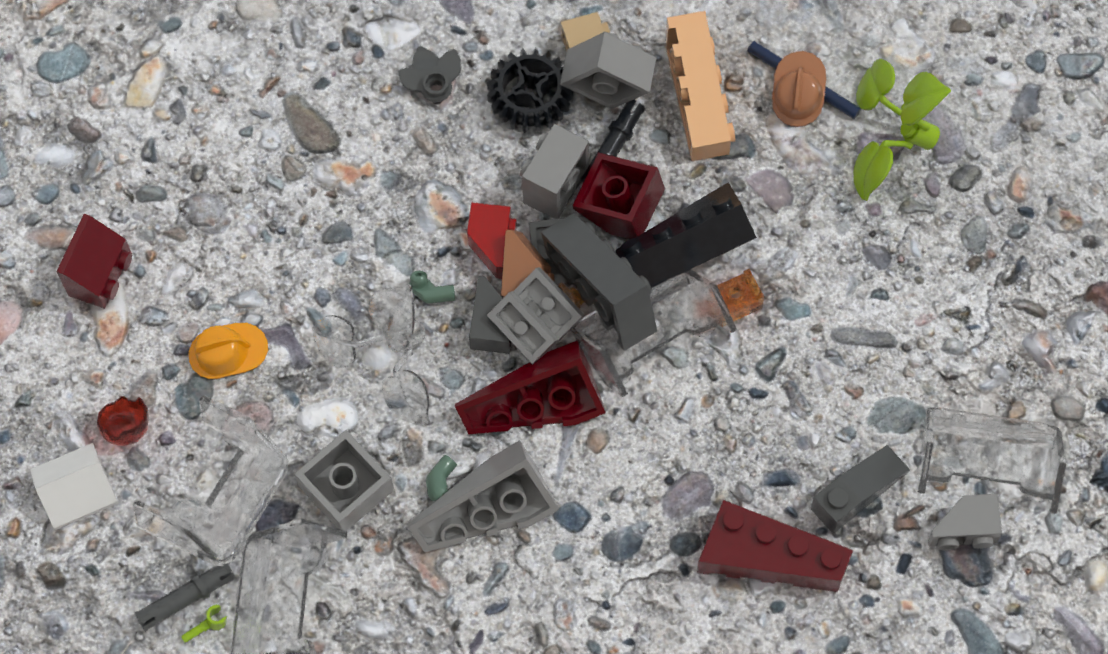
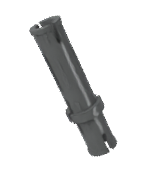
[134,560,236,632]

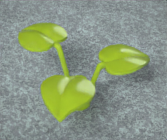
[853,59,951,202]

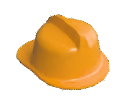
[189,323,268,379]

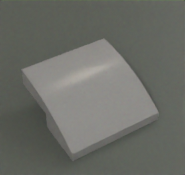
[487,267,586,364]

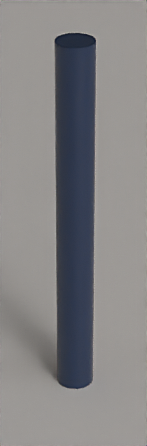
[747,41,861,119]

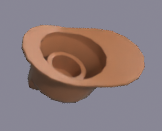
[772,51,826,127]

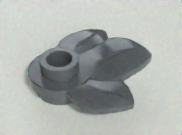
[398,46,461,102]

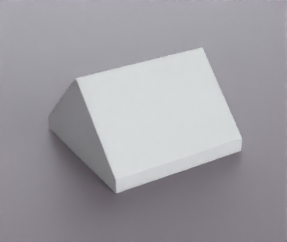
[30,443,118,530]

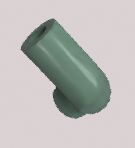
[409,271,455,304]
[426,455,457,501]

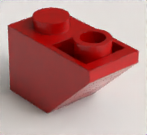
[467,202,517,279]

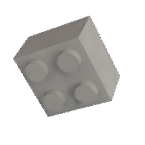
[560,32,657,109]
[520,124,589,219]
[294,430,394,534]

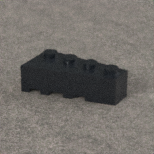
[615,182,757,288]

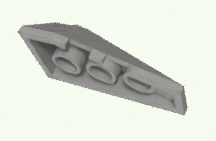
[407,440,559,552]

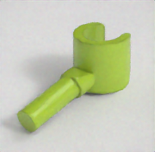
[181,605,227,643]

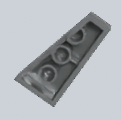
[541,213,657,351]

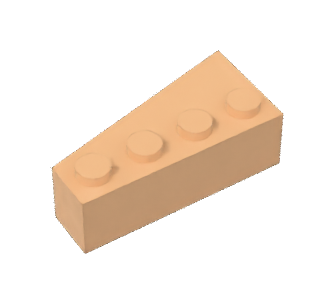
[665,11,735,161]

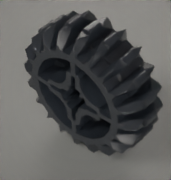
[487,48,574,133]

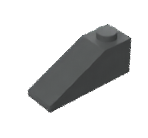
[811,445,910,534]

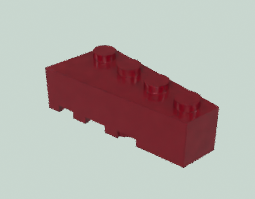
[697,500,853,592]

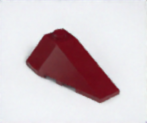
[455,340,606,434]

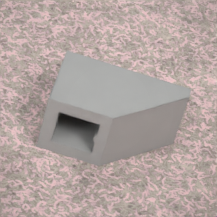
[928,494,1002,551]

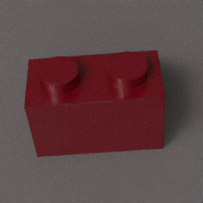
[572,152,665,239]
[56,214,132,309]

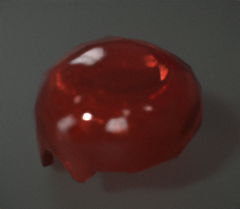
[97,396,149,446]

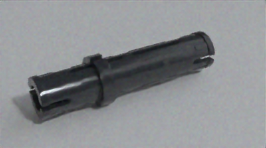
[580,100,645,183]

